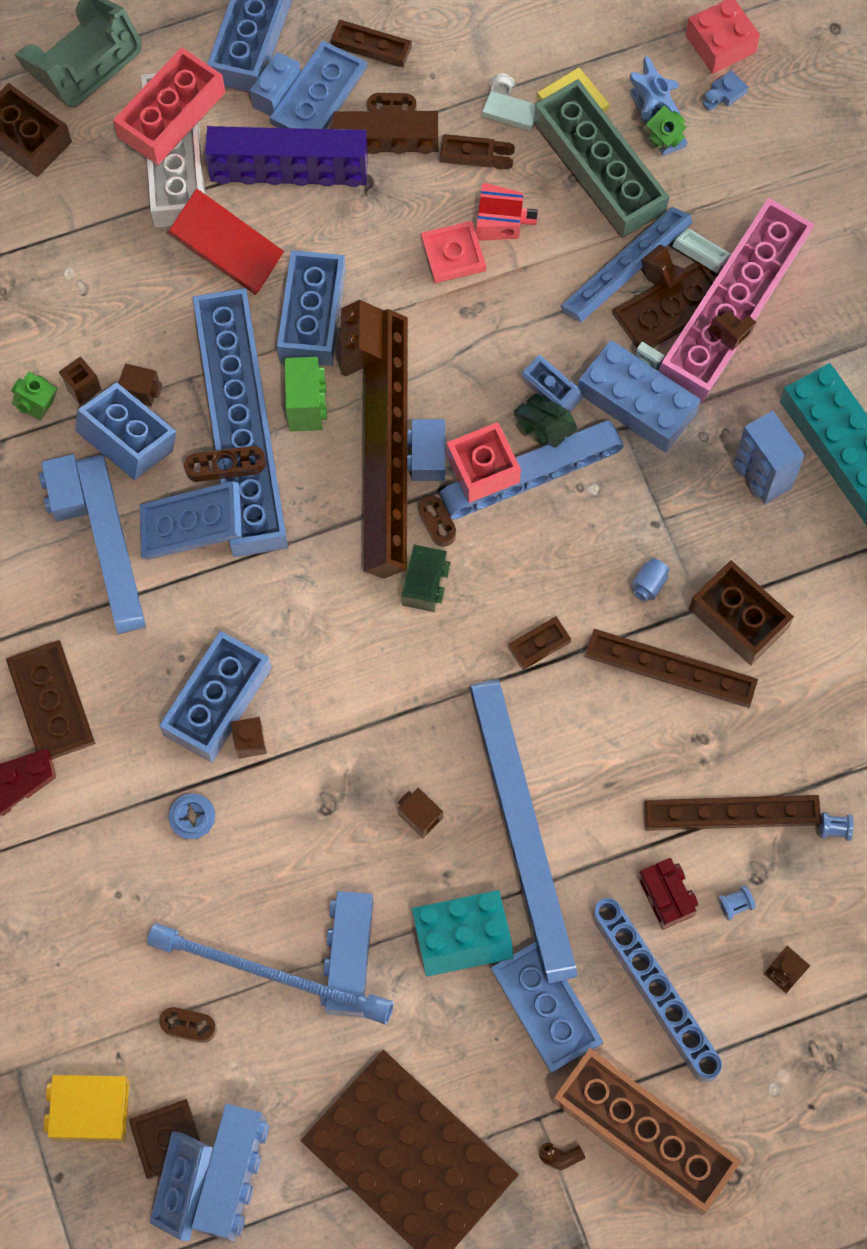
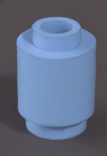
[631,558,670,601]

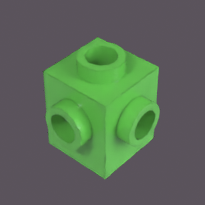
[643,105,687,150]
[11,372,57,420]

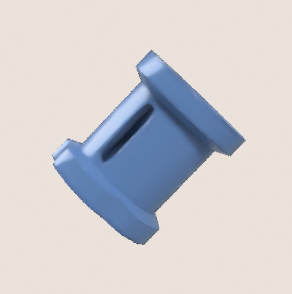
[820,812,854,841]
[717,885,756,921]

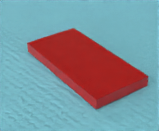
[167,188,284,295]

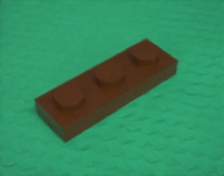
[331,19,412,67]

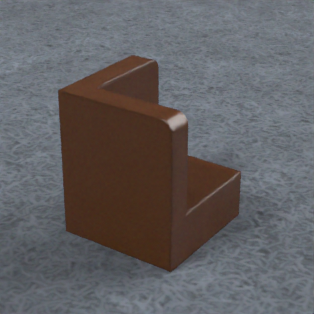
[641,245,687,289]
[709,311,756,351]

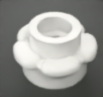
[489,73,515,96]

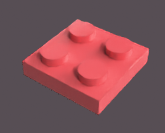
[421,221,486,283]

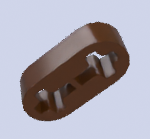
[367,93,417,111]
[419,496,456,547]
[159,1007,217,1043]

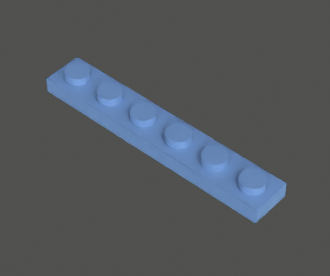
[561,207,693,322]

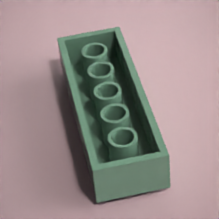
[533,79,669,238]

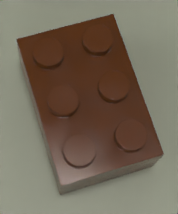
[0,83,72,177]
[689,560,794,665]

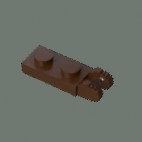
[440,134,515,170]

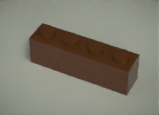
[333,111,438,154]

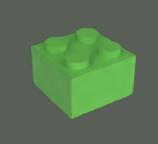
[285,357,327,432]

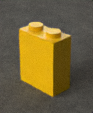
[44,1075,130,1142]

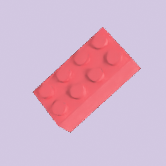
[113,47,226,165]

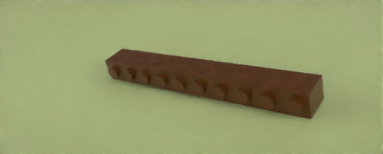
[363,309,408,579]

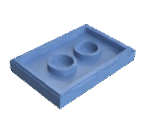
[150,1131,213,1241]

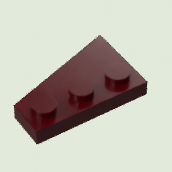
[0,749,56,816]

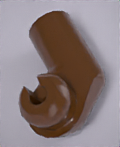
[539,1143,586,1170]

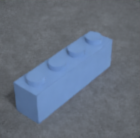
[321,891,374,1018]

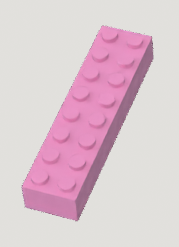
[659,198,815,403]

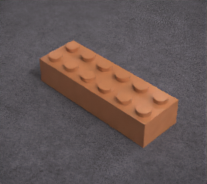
[552,1048,742,1215]

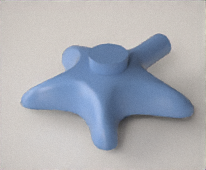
[630,56,680,120]

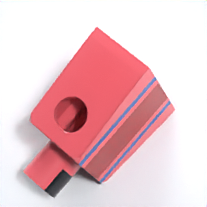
[476,183,538,241]

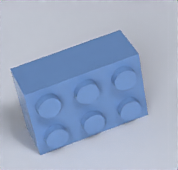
[75,382,176,480]
[734,411,805,504]

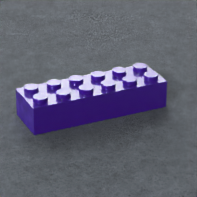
[205,126,368,187]

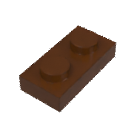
[508,616,571,670]

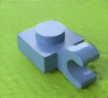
[703,70,749,111]

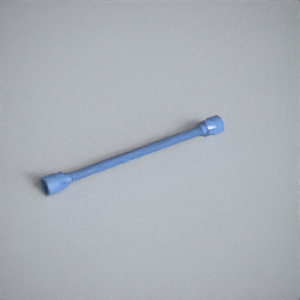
[147,923,394,1025]

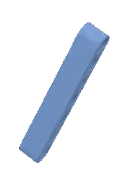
[440,421,624,519]
[76,454,146,635]
[593,898,722,1083]

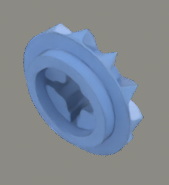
[169,794,215,840]

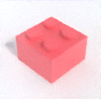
[686,0,760,74]
[446,422,521,503]

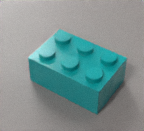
[412,890,514,977]

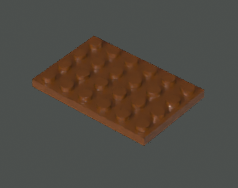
[300,1050,519,1249]

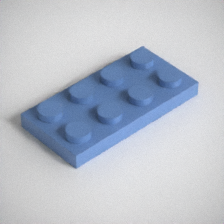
[270,40,367,129]
[140,481,242,560]
[491,941,604,1074]

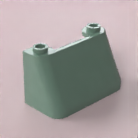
[14,0,142,107]

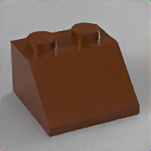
[340,300,384,376]

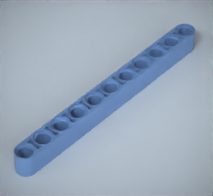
[470,678,577,984]

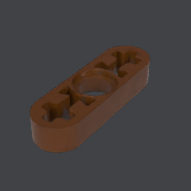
[184,446,266,482]

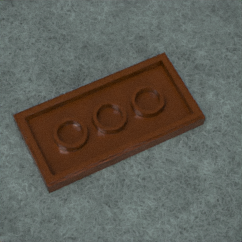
[612,262,716,348]
[6,640,96,760]

